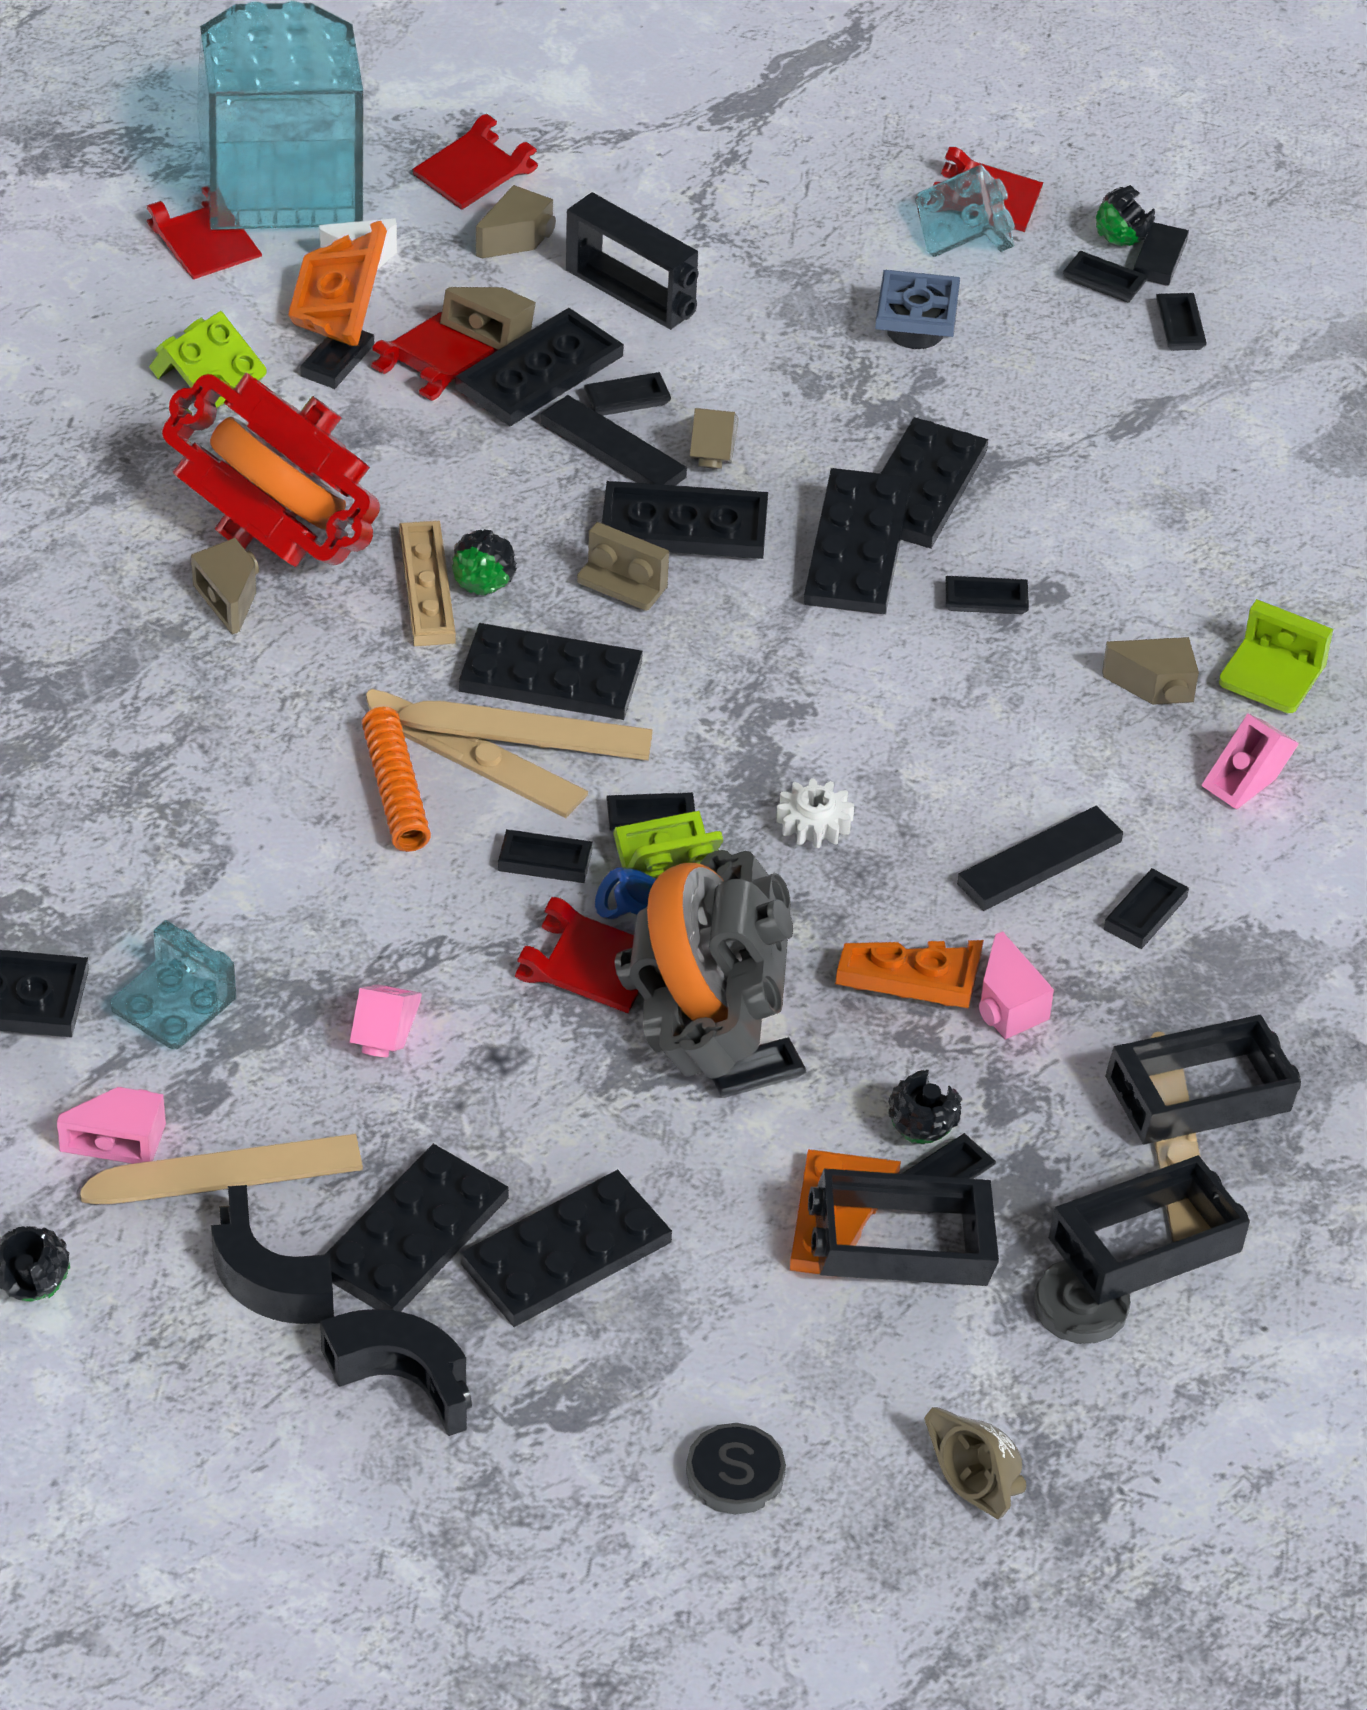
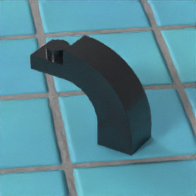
[211,1185,334,1324]
[320,1309,472,1436]

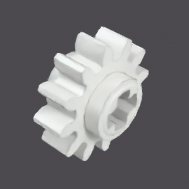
[776,778,854,848]

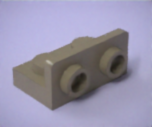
[577,522,669,611]

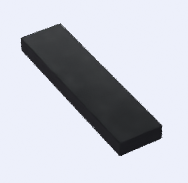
[541,395,687,486]
[957,805,1123,911]

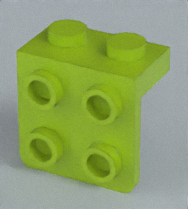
[149,311,267,408]
[1219,599,1333,713]
[613,810,724,879]

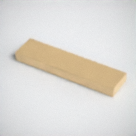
[399,521,456,647]

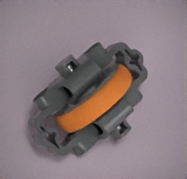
[615,850,793,1078]

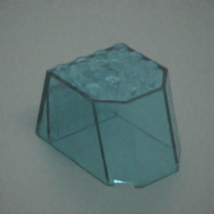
[197,1,363,230]

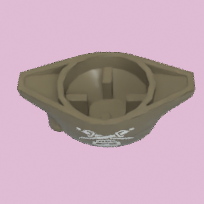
[924,1407,1026,1520]

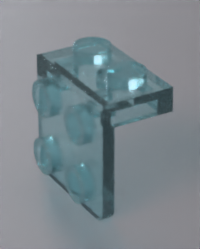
[915,164,1015,257]
[110,920,236,1049]

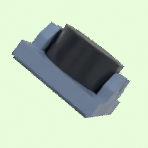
[875,270,960,349]

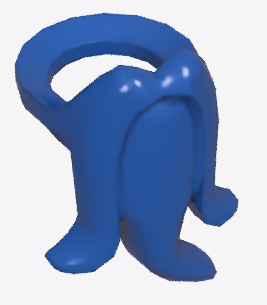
[595,867,656,919]

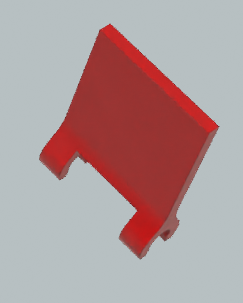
[412,114,538,210]
[927,147,1044,232]
[147,183,262,280]
[371,312,498,401]
[515,897,639,1013]

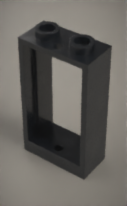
[566,192,699,330]
[1105,1014,1301,1145]
[1048,1155,1250,1305]
[808,1168,999,1286]

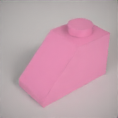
[1201,713,1299,809]
[979,931,1054,1040]
[350,984,422,1057]
[57,1087,166,1164]

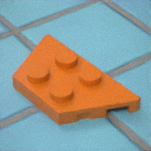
[288,221,387,346]

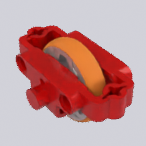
[162,373,380,567]

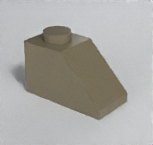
[476,185,556,259]
[440,287,536,350]
[690,408,739,469]
[191,538,259,635]
[1102,637,1199,705]

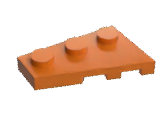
[835,940,984,1008]
[790,1149,901,1277]

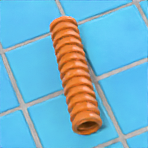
[362,706,431,852]

